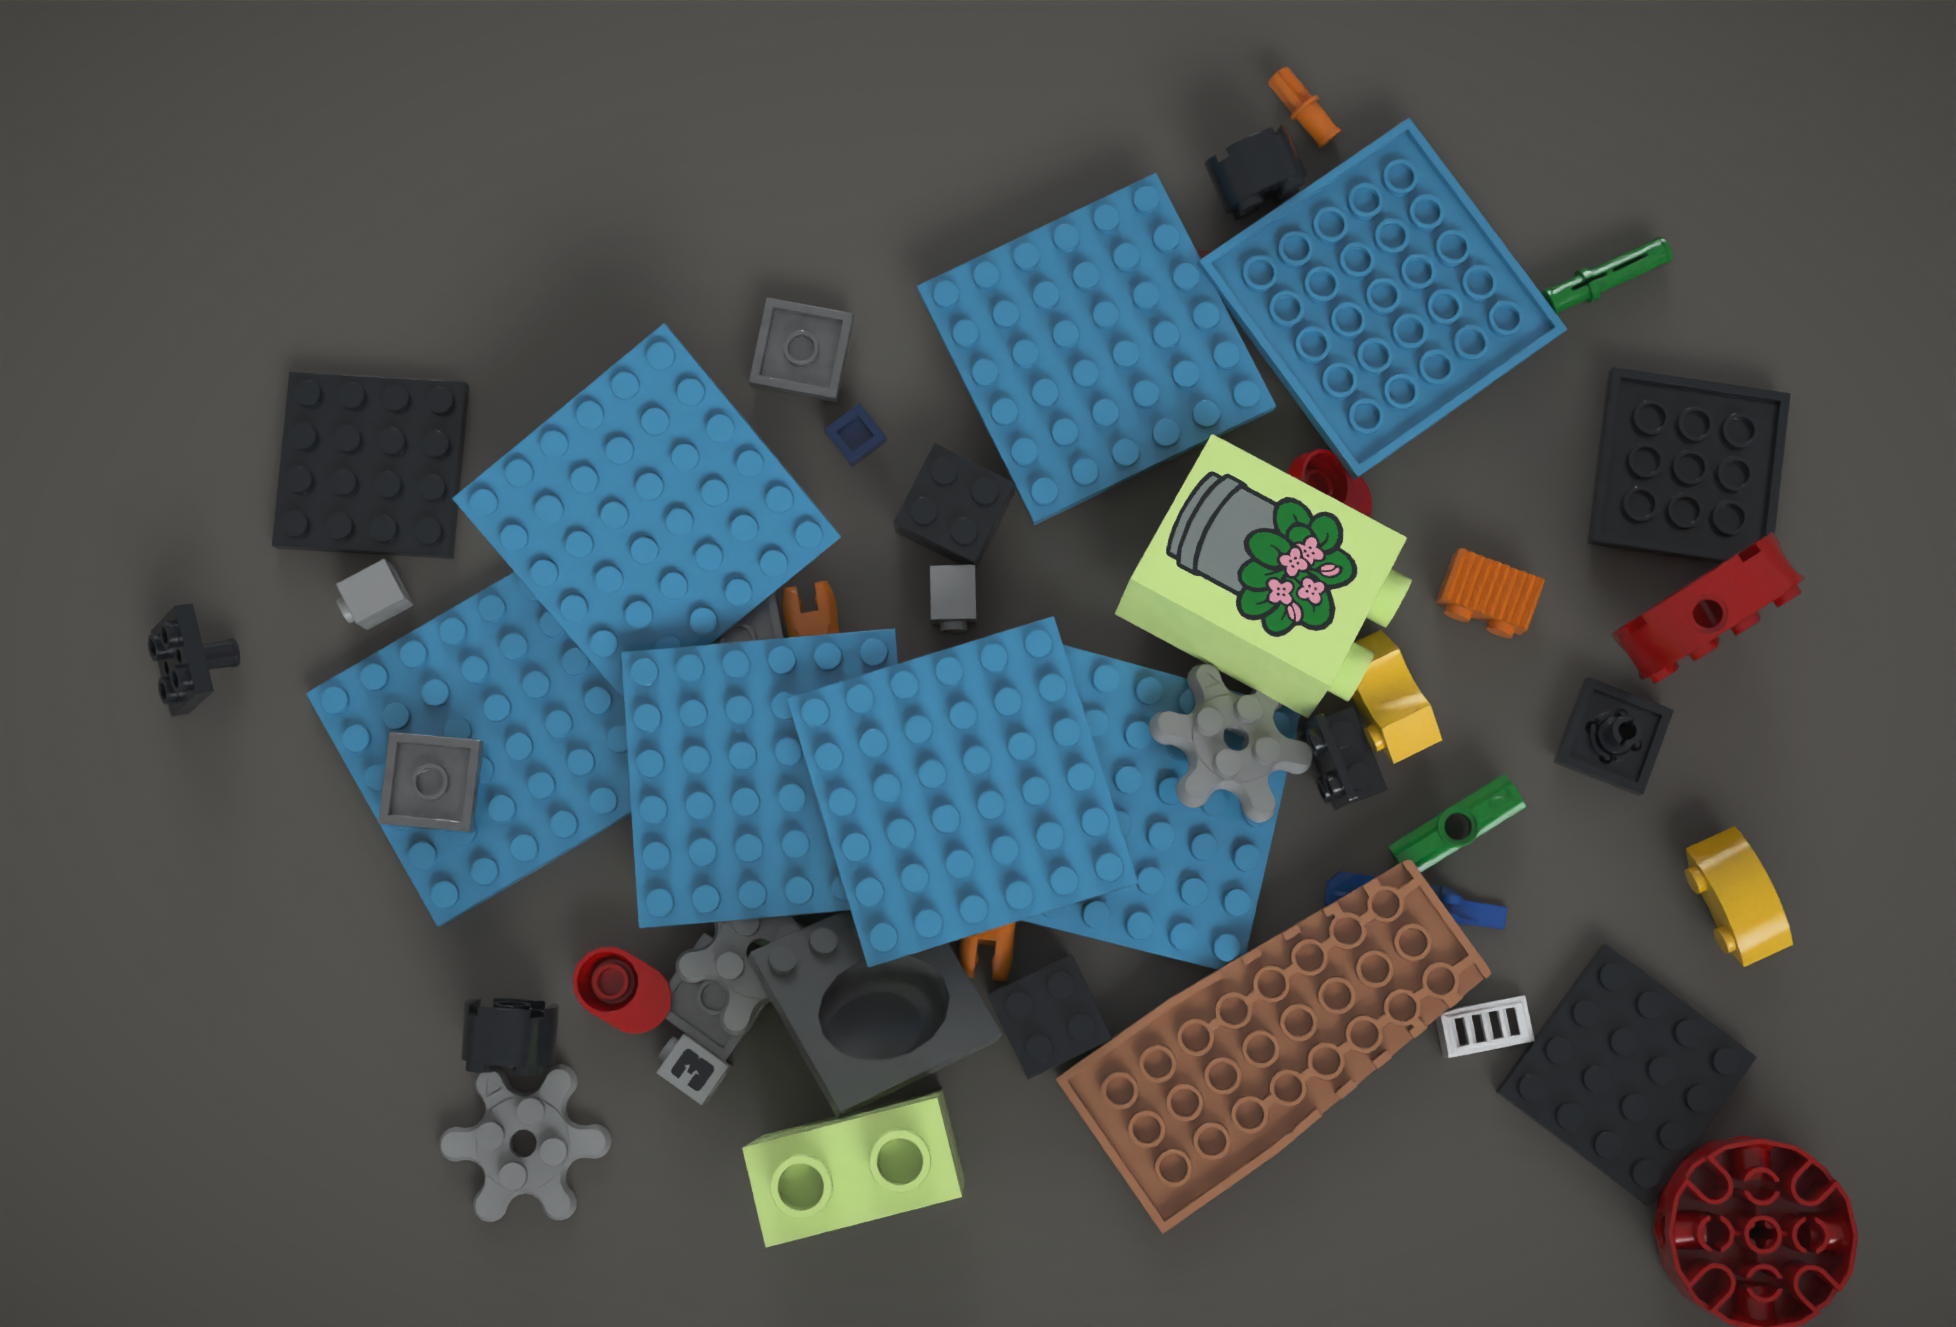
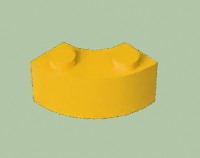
[1352,630,1442,764]
[1684,826,1793,967]

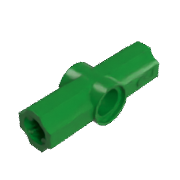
[1387,774,1526,873]

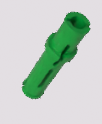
[1541,236,1673,315]

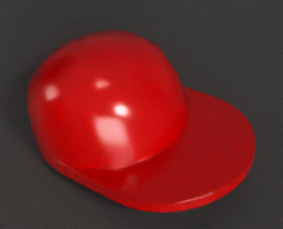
[1286,449,1372,517]
[573,946,672,1034]

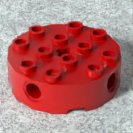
[1611,532,1805,684]
[1653,1135,1859,1327]

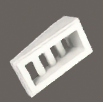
[1435,995,1535,1058]

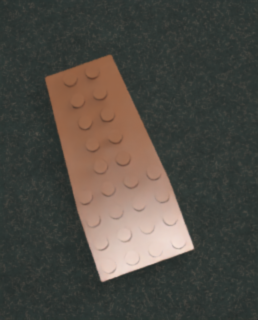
[1055,860,1491,1234]

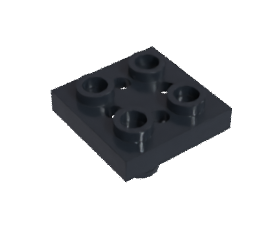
[148,603,240,717]
[1553,677,1674,796]

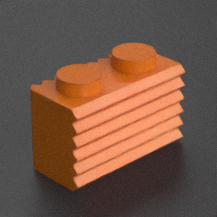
[1435,548,1545,638]

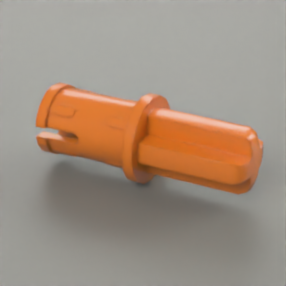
[1268,66,1342,149]

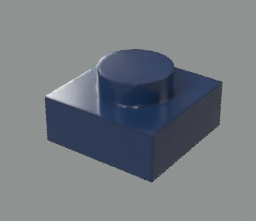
[824,403,887,467]

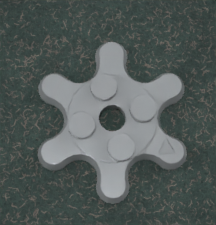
[1149,664,1312,823]
[676,915,807,1036]
[439,1064,612,1222]

